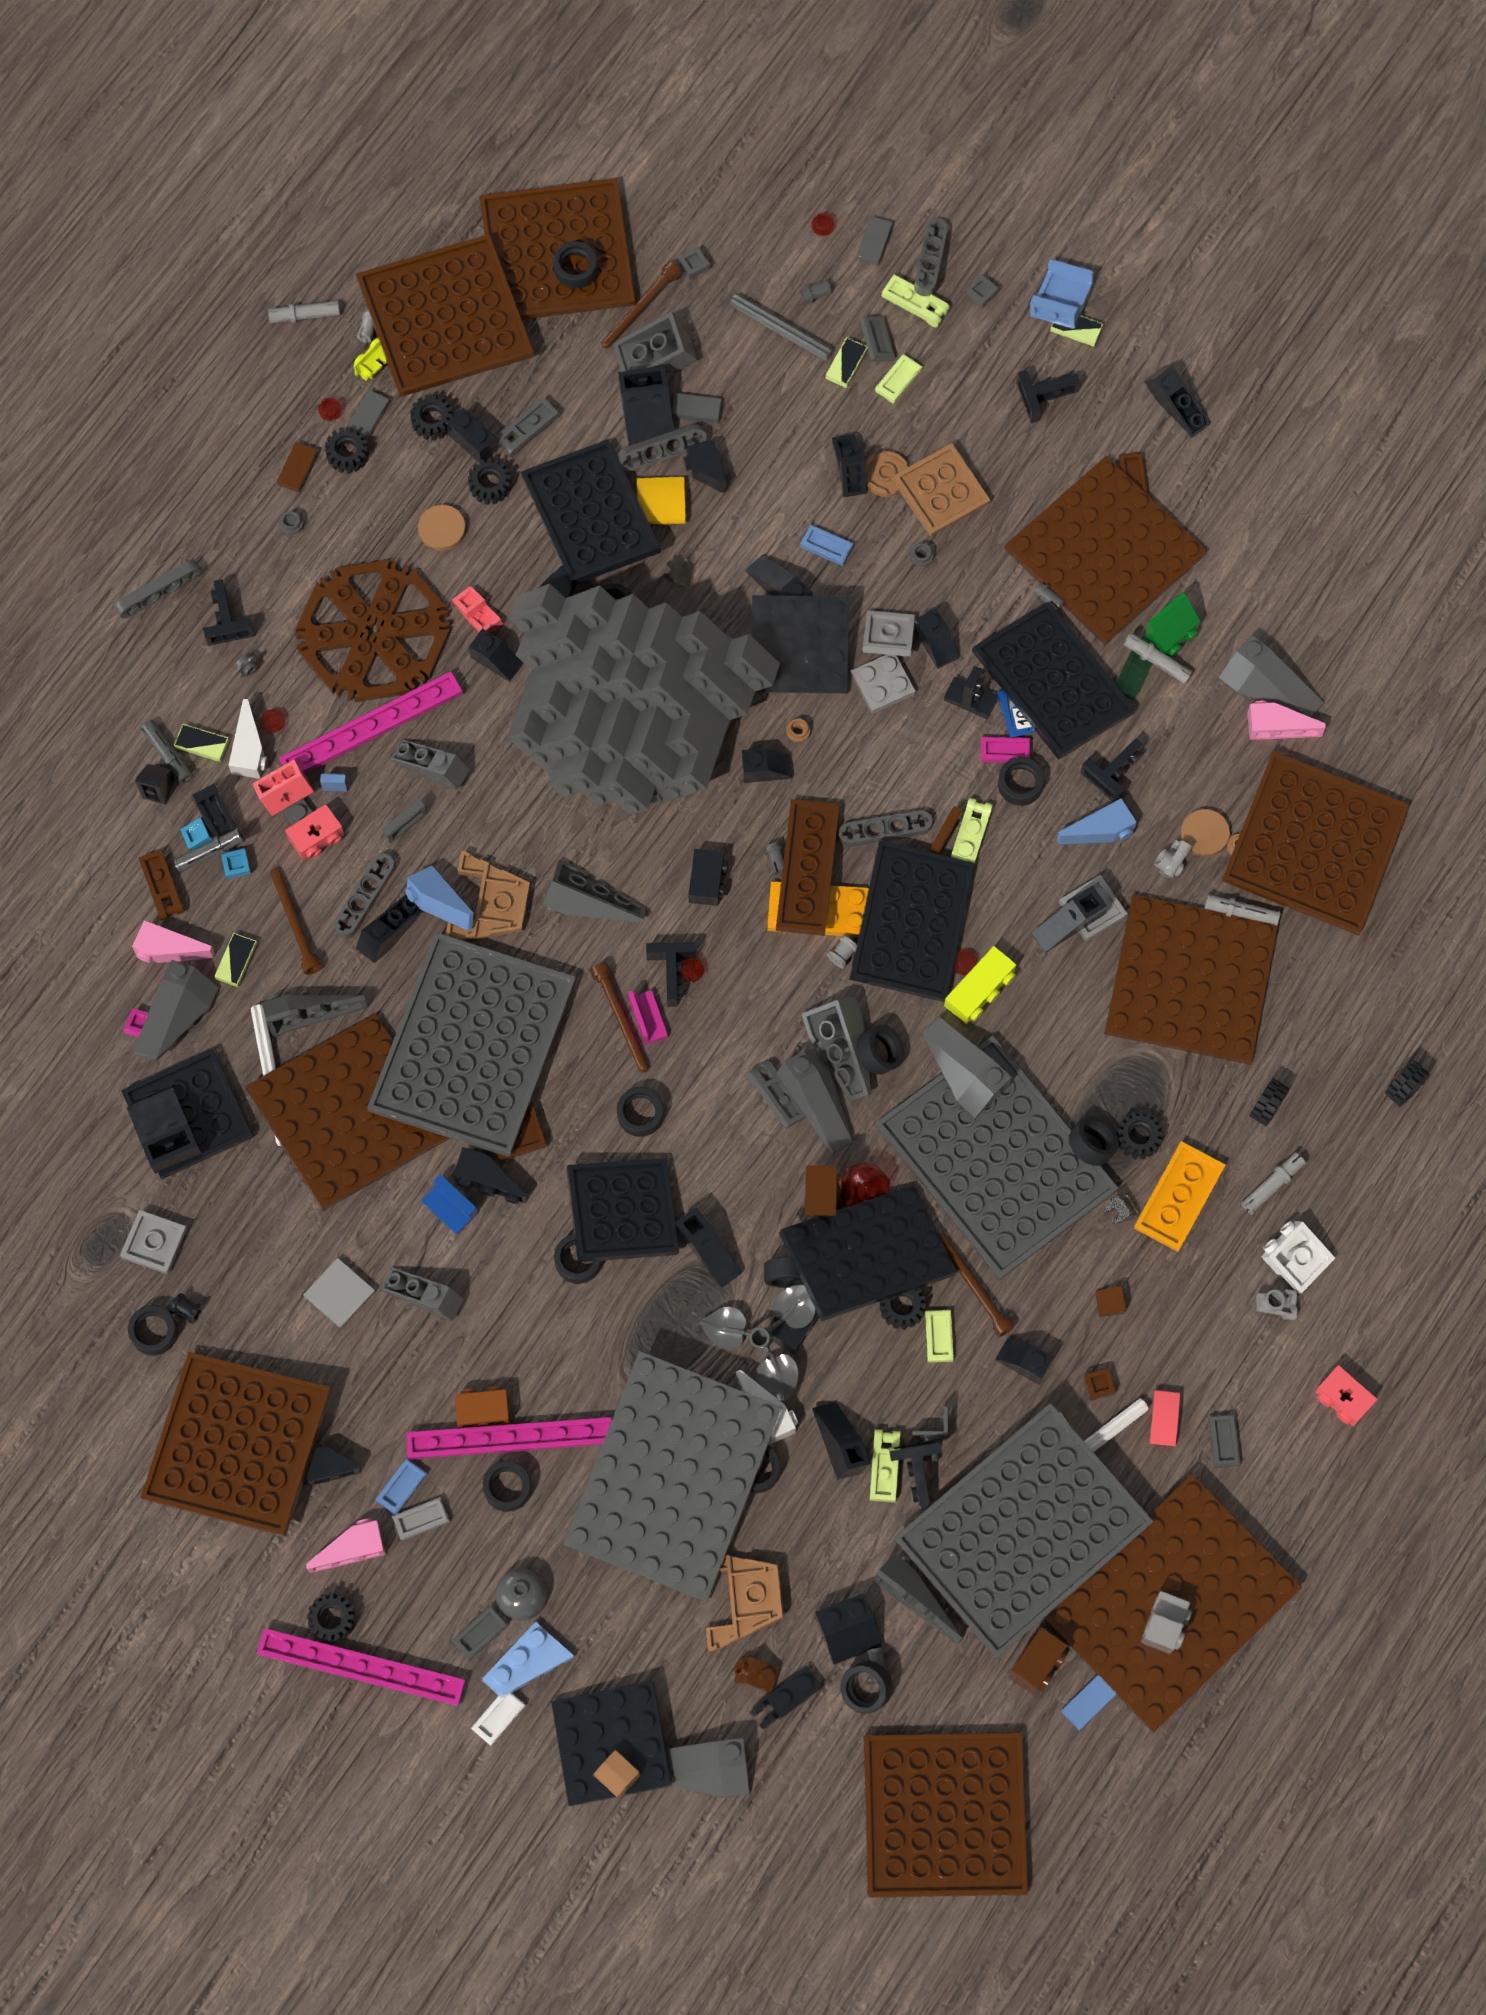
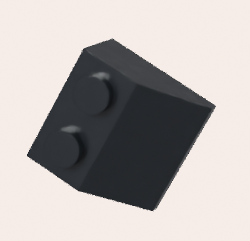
[815,1593,882,1665]

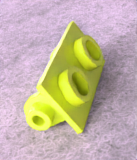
[354,338,387,381]

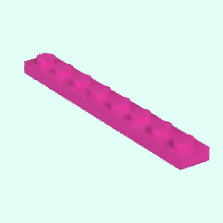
[279,671,463,774]
[406,1417,612,1460]
[257,1628,466,1707]

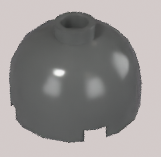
[496,1568,547,1621]

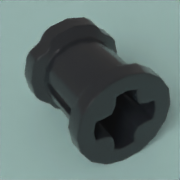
[170,1293,203,1324]

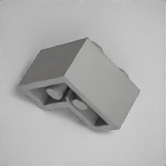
[1140,1591,1192,1654]

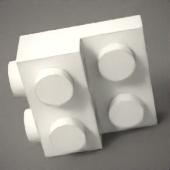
[1261,1221,1335,1293]

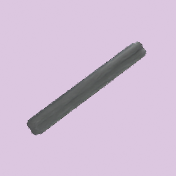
[730,294,832,360]

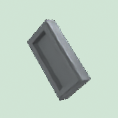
[856,216,893,265]
[860,316,895,362]
[346,390,390,441]
[672,393,721,423]
[382,799,426,844]
[1208,1414,1240,1468]
[452,1605,508,1661]

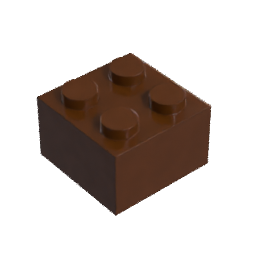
[1008,1627,1068,1695]

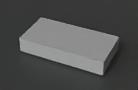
[392,1497,450,1541]

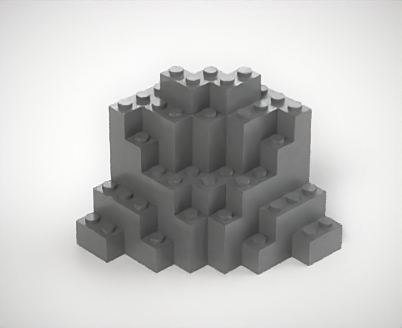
[507,584,780,815]

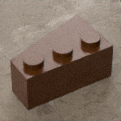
[805,1165,842,1216]

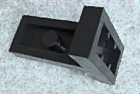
[1016,370,1080,423]
[832,434,867,498]
[203,579,255,646]
[944,666,998,719]
[1080,738,1143,802]
[191,783,237,837]
[646,942,696,1007]
[888,1439,942,1509]

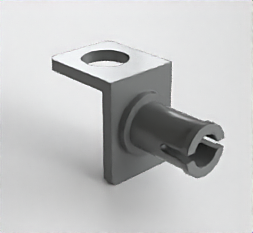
[912,1406,948,1461]

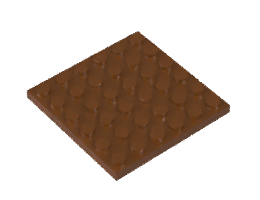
[479,178,635,320]
[356,234,534,398]
[1004,456,1207,645]
[1221,751,1409,936]
[1104,894,1278,1065]
[246,1014,450,1211]
[140,1352,333,1537]
[864,1733,1028,1898]

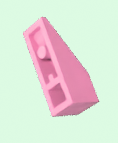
[1247,701,1325,740]
[132,921,215,963]
[306,1518,386,1573]

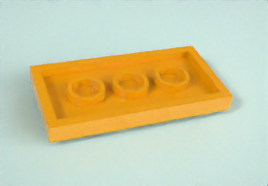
[767,882,868,937]
[1134,1141,1226,1252]

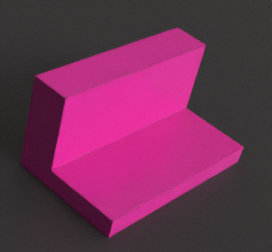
[628,990,668,1046]

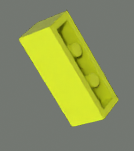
[944,946,1016,1025]

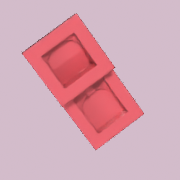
[452,586,503,633]
[1149,1390,1180,1446]

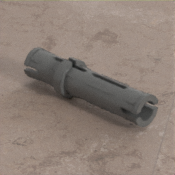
[141,720,193,784]
[174,827,245,873]

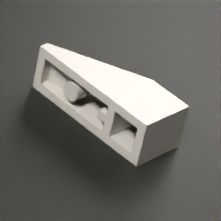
[229,699,268,779]
[736,1370,798,1445]

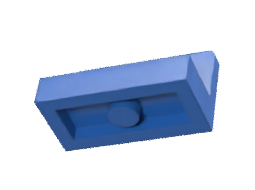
[422,1174,478,1234]

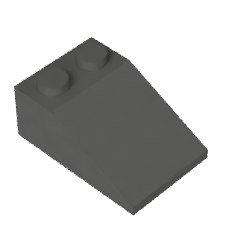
[613,311,697,374]

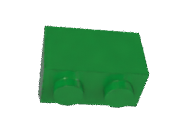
[1144,592,1200,657]

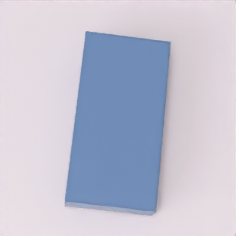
[800,524,853,566]
[375,1458,427,1515]
[1061,1675,1116,1731]

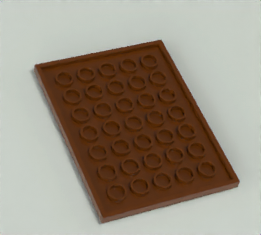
[1044,1474,1302,1733]

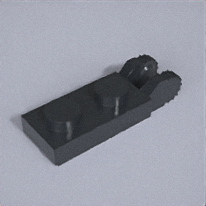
[750,1666,822,1730]

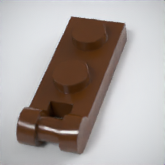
[138,850,184,921]

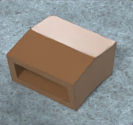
[593,1750,640,1797]

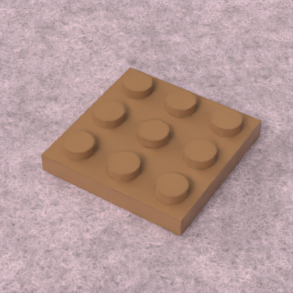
[892,443,990,537]

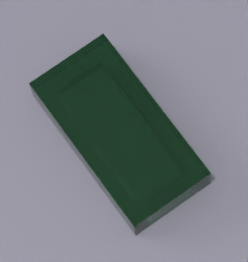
[1116,650,1153,701]

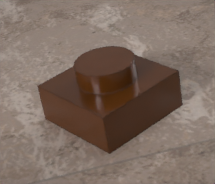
[1083,1368,1116,1401]

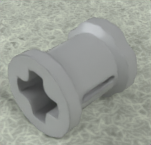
[827,935,856,969]

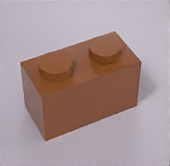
[455,1387,510,1428]

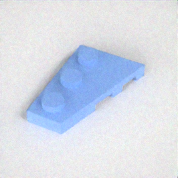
[482,1622,574,1698]

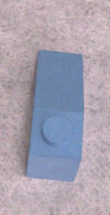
[1056,799,1136,844]
[406,866,473,931]

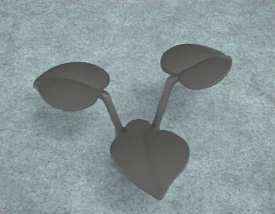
[700,1285,816,1401]

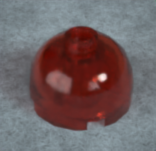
[841,1162,890,1207]

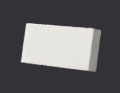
[471,1693,526,1747]

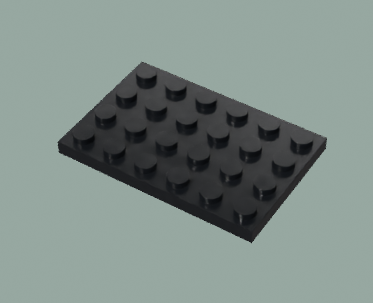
[521,439,661,586]
[972,601,1136,760]
[849,840,974,1002]
[779,1185,957,1322]

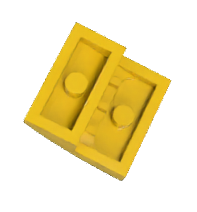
[637,477,686,524]

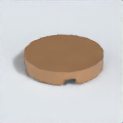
[865,451,908,497]
[418,505,466,551]
[1181,809,1230,857]

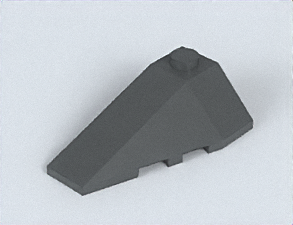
[133,960,219,1061]
[801,995,871,1101]
[921,1017,1012,1119]
[776,1050,853,1154]
[666,1738,749,1798]

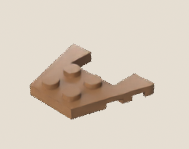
[446,851,530,941]
[706,1555,784,1653]

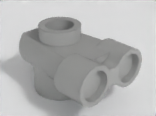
[1154,840,1192,878]
[1256,1289,1297,1320]

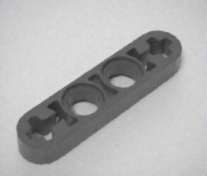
[914,218,948,296]
[617,424,707,471]
[114,560,201,618]
[838,810,932,847]
[334,853,395,939]

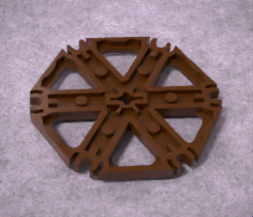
[295,560,450,702]

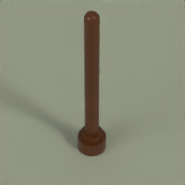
[601,261,682,349]
[270,868,323,975]
[590,962,648,1073]
[938,1233,1015,1337]

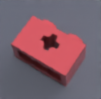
[252,759,314,816]
[285,804,344,861]
[1315,1365,1377,1427]

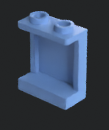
[1030,259,1094,329]

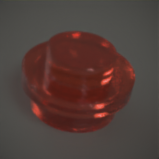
[811,213,834,236]
[318,398,342,421]
[261,709,285,733]
[953,951,977,975]
[681,958,704,983]

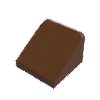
[1095,1286,1126,1317]

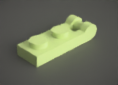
[882,275,950,327]
[951,798,993,864]
[870,1429,900,1502]

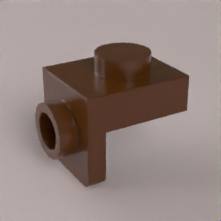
[734,1657,779,1693]

